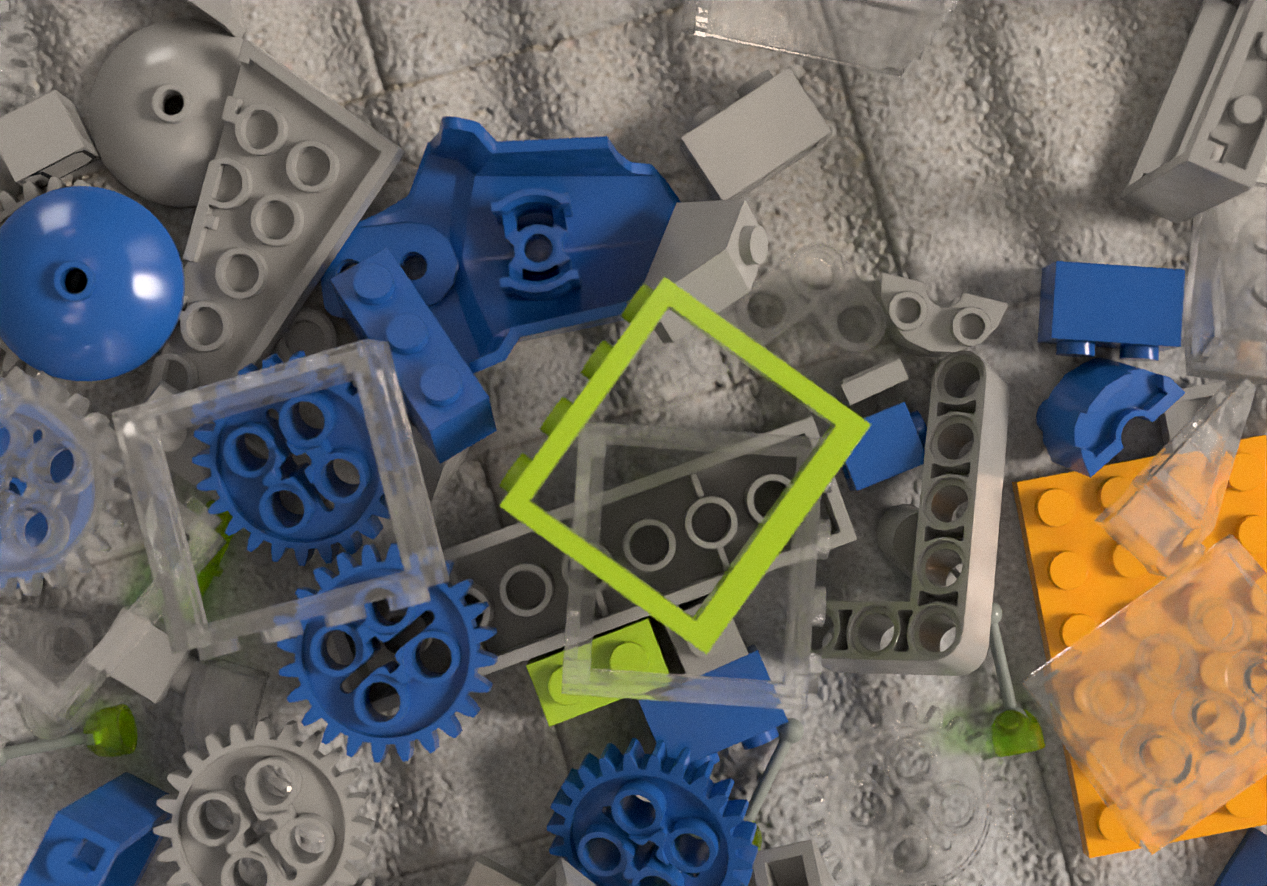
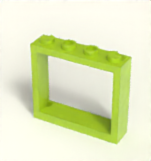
[499,276,871,655]

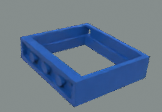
[18,772,173,886]

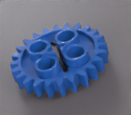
[192,351,410,566]
[277,542,498,763]
[547,738,758,886]

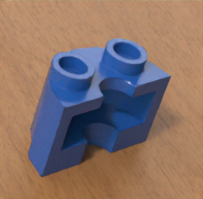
[1036,357,1185,478]

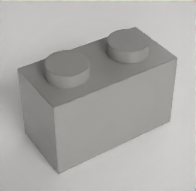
[679,67,831,201]

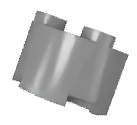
[871,272,1009,358]

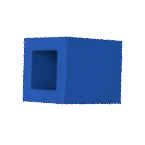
[841,402,927,491]

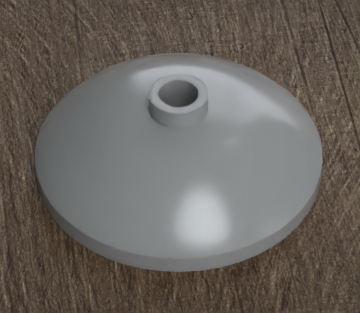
[89,19,243,208]

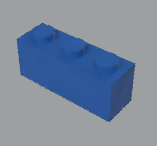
[330,247,497,464]

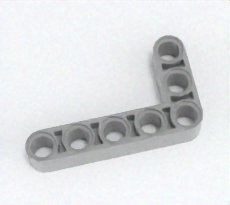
[788,351,1010,676]

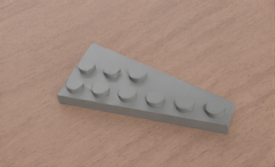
[143,38,405,408]

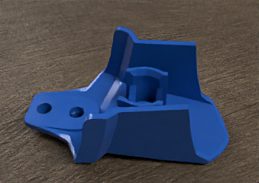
[321,116,681,374]

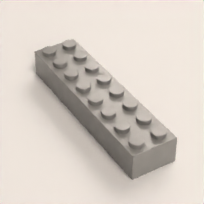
[331,416,858,713]

